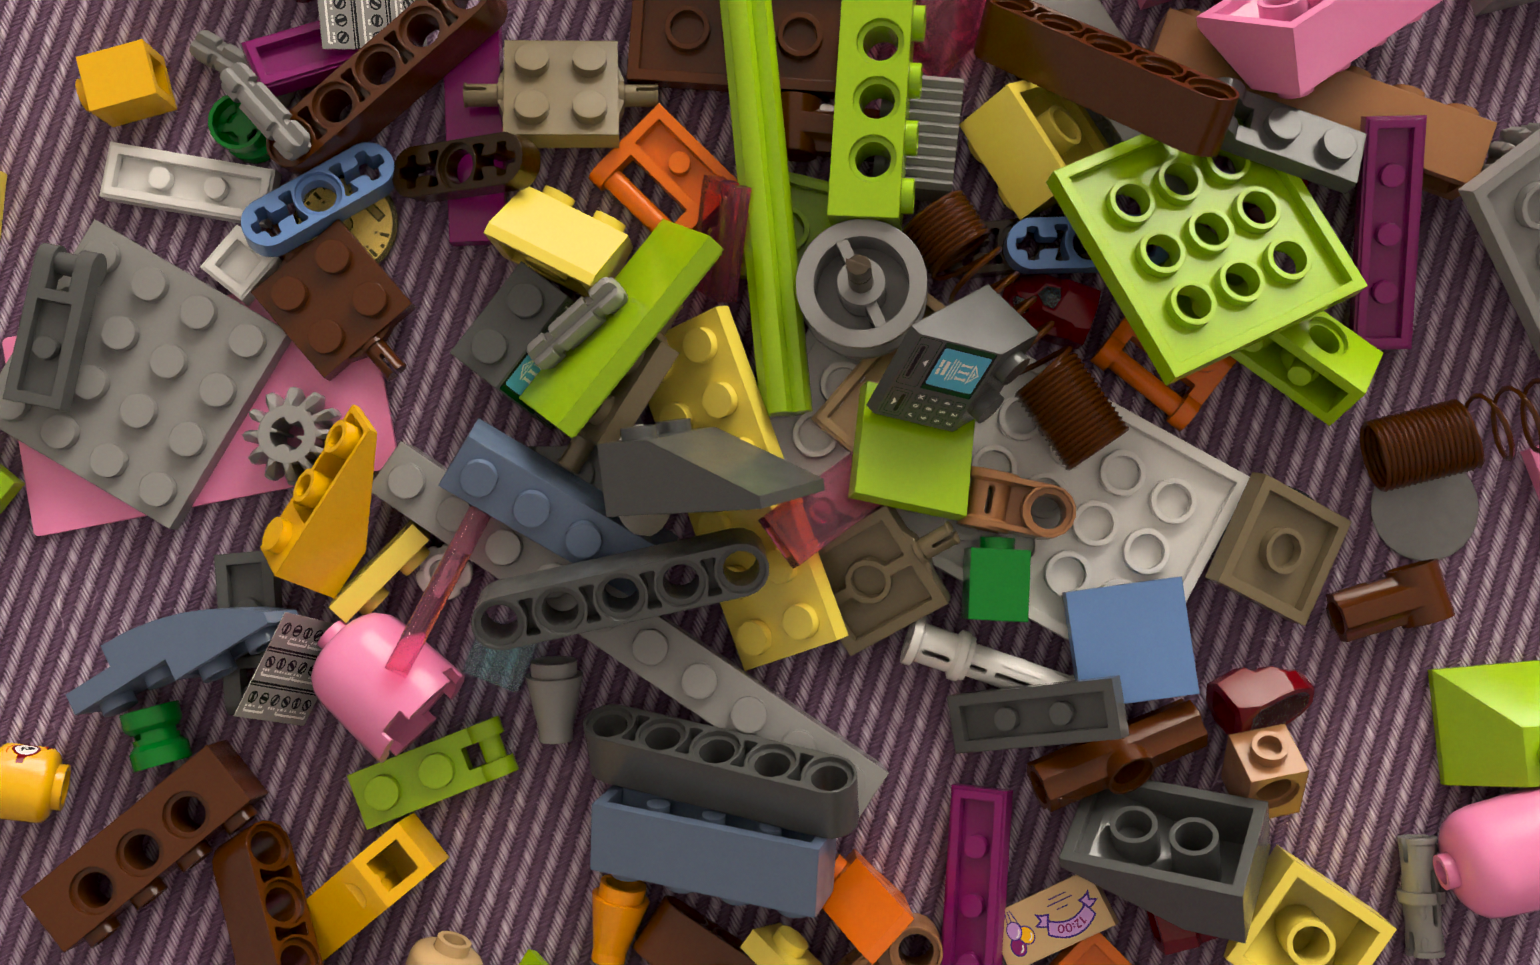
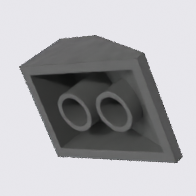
[597,418,825,517]
[1059,780,1271,943]

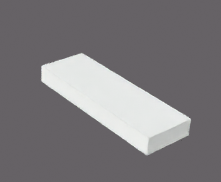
[99,141,282,229]

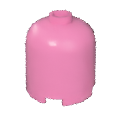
[311,613,465,763]
[1432,787,1540,919]

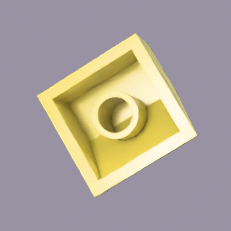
[959,80,1110,220]
[483,185,633,298]
[1224,845,1397,965]

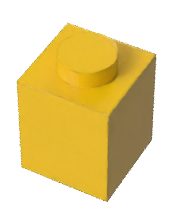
[75,39,177,127]

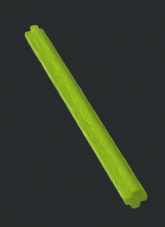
[720,0,813,418]

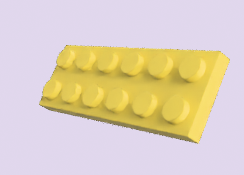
[648,306,849,671]

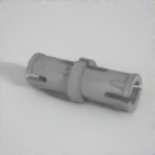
[1396,834,1447,959]

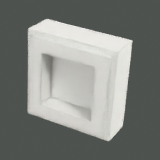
[200,225,282,306]

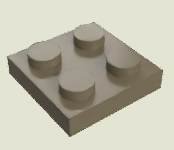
[1205,472,1352,626]

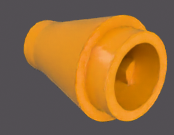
[591,874,649,965]

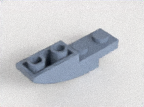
[66,606,298,717]

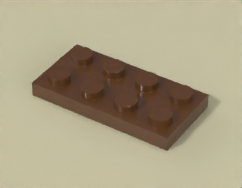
[627,0,842,99]

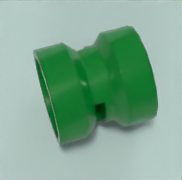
[208,95,271,164]
[119,700,193,773]

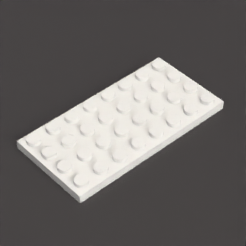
[770,329,1250,641]

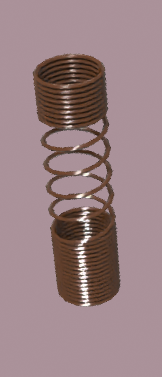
[902,190,1129,471]
[1359,378,1540,492]

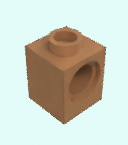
[1221,724,1309,818]

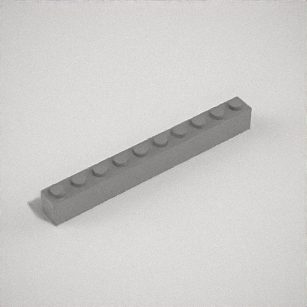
[372,441,889,818]

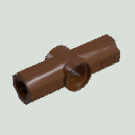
[1027,698,1208,812]

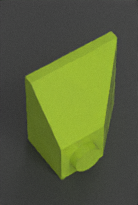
[1428,660,1540,787]

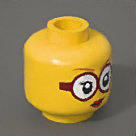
[0,743,71,823]

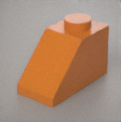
[822,849,914,965]

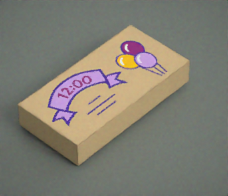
[1002,875,1119,965]

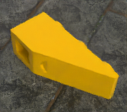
[260,404,377,599]
[306,812,449,961]

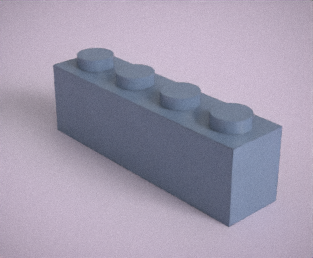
[438,418,678,596]
[590,785,837,918]

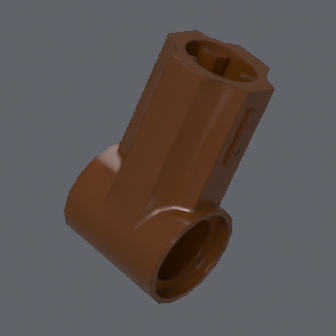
[781,91,881,162]
[1326,558,1455,642]

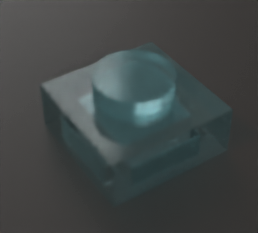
[462,618,538,692]

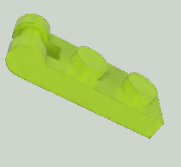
[347,715,519,830]

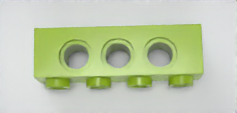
[827,0,926,231]
[1159,223,1383,426]

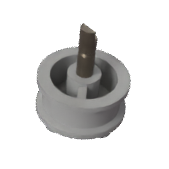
[796,219,927,359]

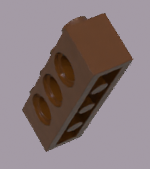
[21,740,269,953]

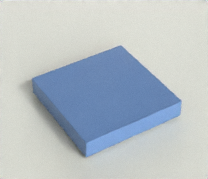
[1062,576,1200,704]

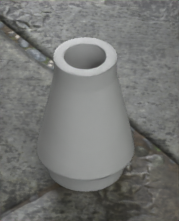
[525,656,583,744]

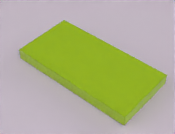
[519,219,724,439]

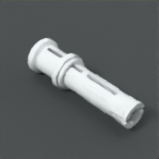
[900,617,1075,688]

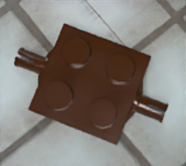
[251,219,417,381]

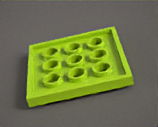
[1046,118,1368,386]

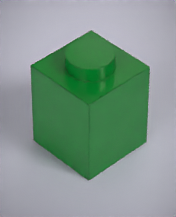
[961,537,1031,622]

